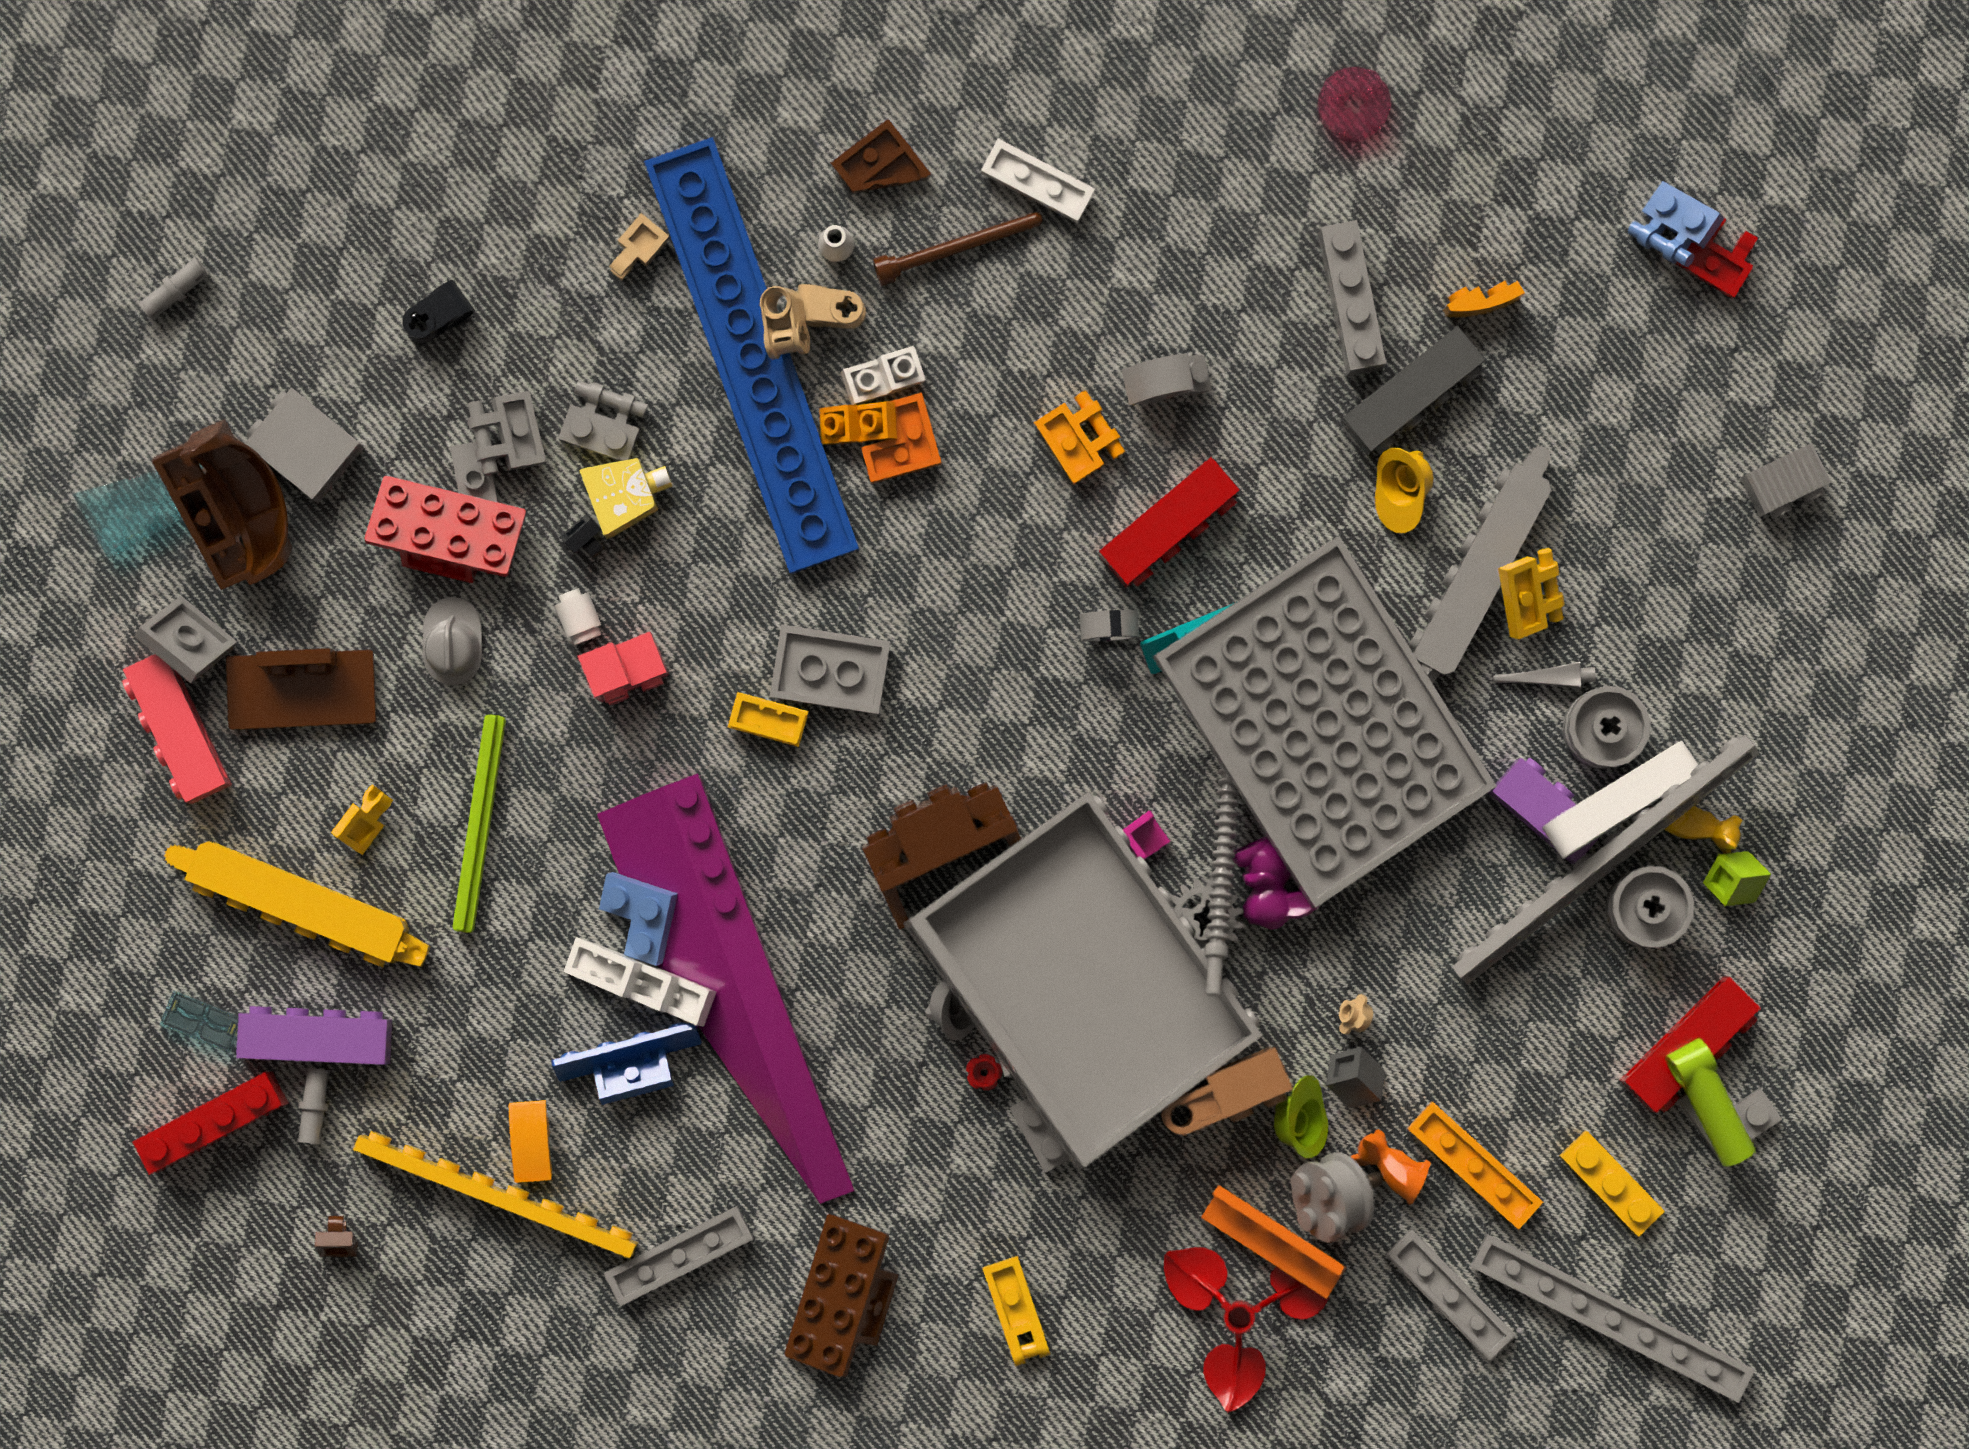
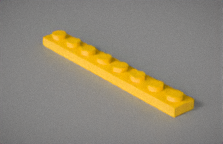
[353,1131,639,1258]

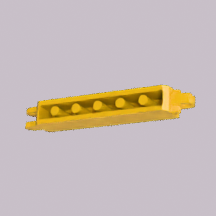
[164,841,430,967]

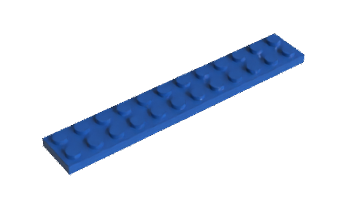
[644,137,859,574]

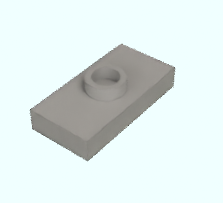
[450,442,499,503]

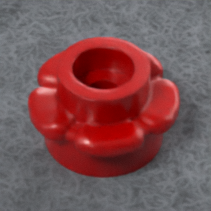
[966,1054,1003,1091]

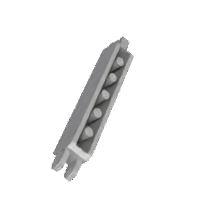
[1408,445,1552,684]

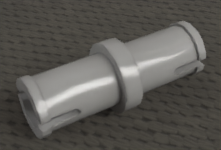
[138,256,210,321]
[297,1068,330,1145]

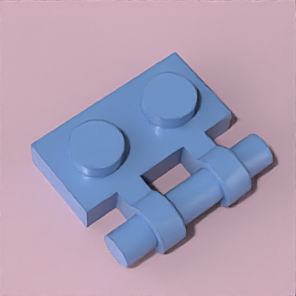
[1628,181,1724,267]

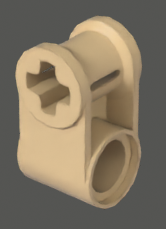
[798,284,866,329]
[760,286,810,360]

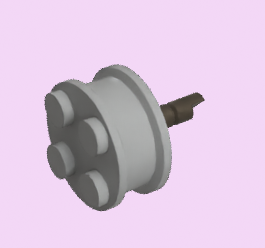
[1291,1152,1384,1242]

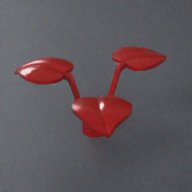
[1164,1247,1330,1412]

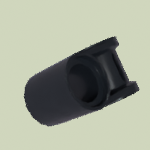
[402,280,475,344]

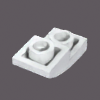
[841,346,926,405]

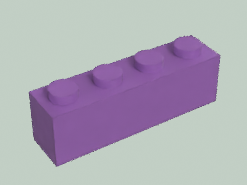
[236,1006,392,1065]

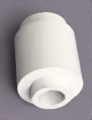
[554,588,601,645]

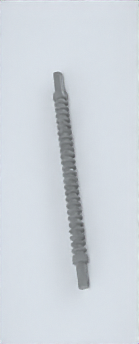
[1205,762,1240,996]

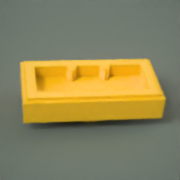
[728,692,809,747]

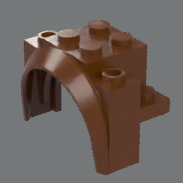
[862,782,1021,930]

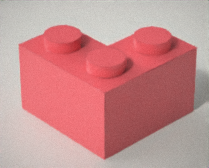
[578,632,669,705]

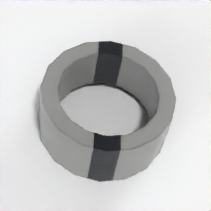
[1079,610,1139,642]

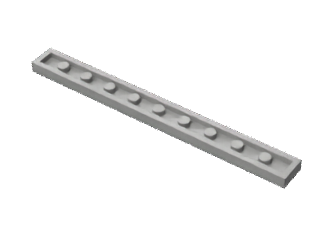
[1452,734,1759,985]

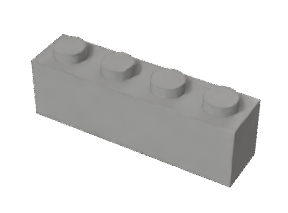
[1317,220,1386,377]

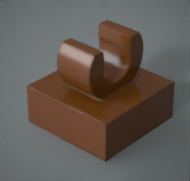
[315,1216,358,1257]

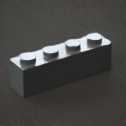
[1340,326,1485,456]

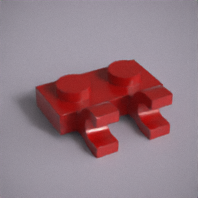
[1674,218,1758,299]

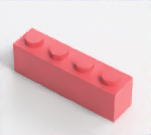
[122,654,232,804]

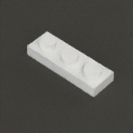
[981,139,1095,223]

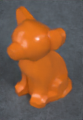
[1350,1129,1431,1205]

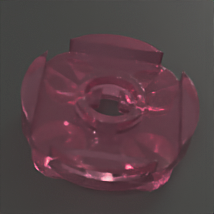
[1317,67,1391,142]

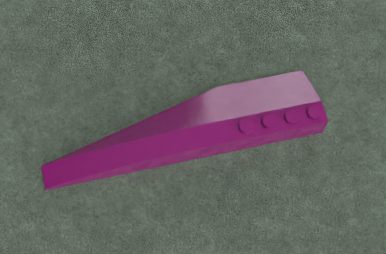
[597,773,855,1204]

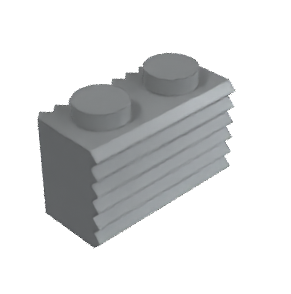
[1741,443,1831,519]

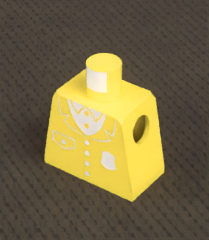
[579,458,673,539]

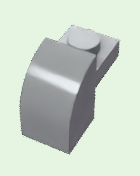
[1122,353,1212,405]

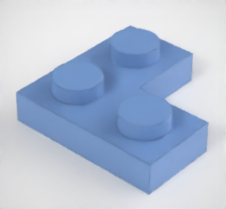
[599,872,678,966]

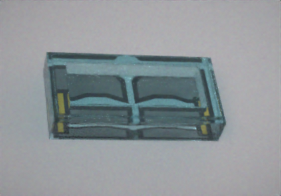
[159,990,238,1053]

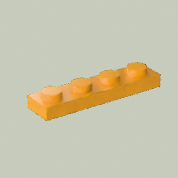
[1407,1101,1543,1230]

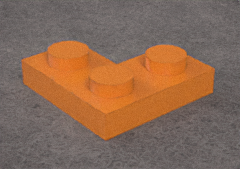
[861,392,942,484]

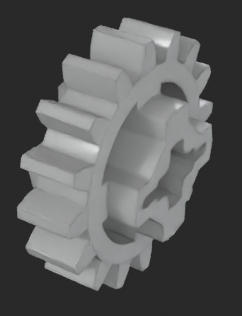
[1170,879,1244,949]

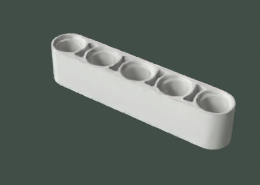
[1542,741,1698,859]

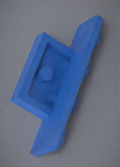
[551,1022,702,1105]

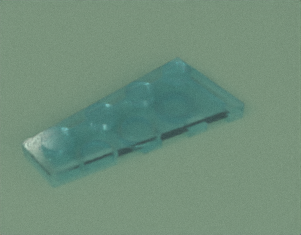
[72,464,204,559]

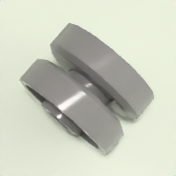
[1562,686,1651,770]
[1605,866,1694,948]

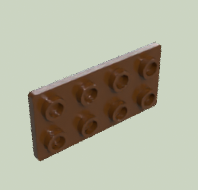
[226,648,377,730]
[784,1214,899,1378]

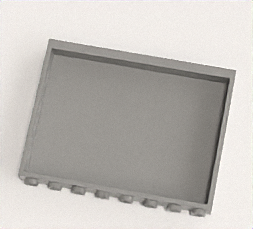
[904,792,1262,1168]

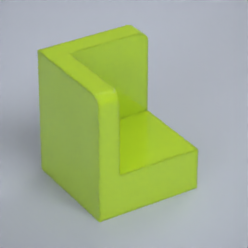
[1703,851,1771,906]

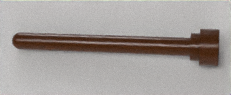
[872,212,1043,287]

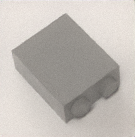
[245,387,365,504]

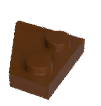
[830,119,931,194]

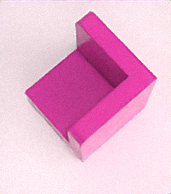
[1123,810,1170,860]

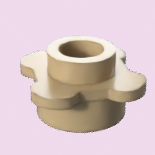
[1339,994,1373,1035]

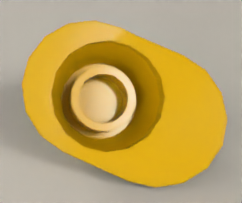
[1375,448,1434,533]

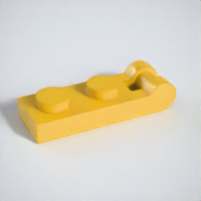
[982,1255,1051,1367]

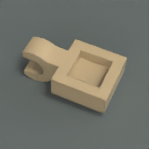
[609,213,670,280]

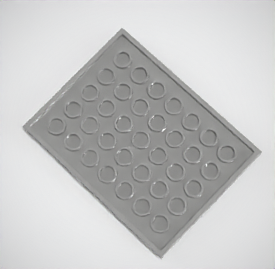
[1153,536,1497,908]

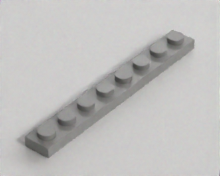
[1470,1233,1755,1403]

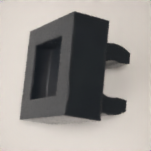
[560,513,604,559]

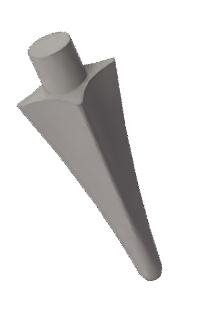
[1493,662,1596,689]

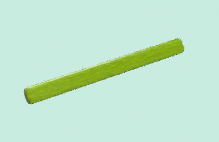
[452,714,506,933]

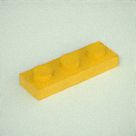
[1559,1130,1665,1237]

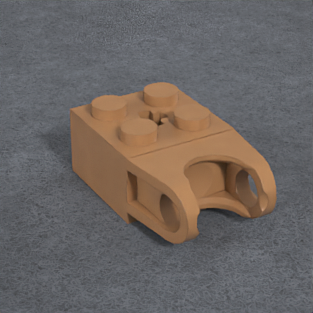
[1161,1046,1293,1135]

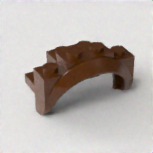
[152,419,293,590]

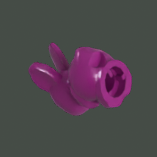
[1231,837,1319,930]

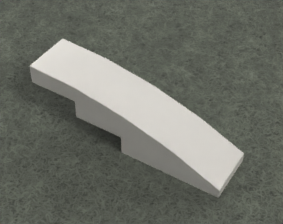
[564,937,716,1027]

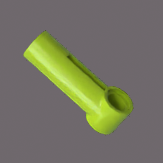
[1665,1038,1756,1167]

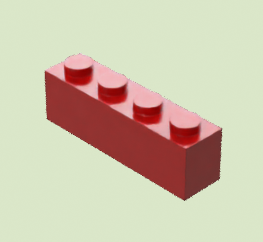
[1098,457,1240,588]
[1619,976,1761,1113]
[132,1071,289,1175]

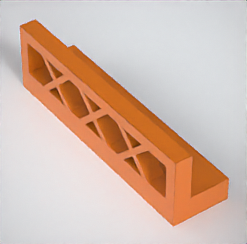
[1201,1185,1347,1299]

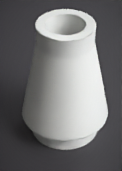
[818,225,854,262]

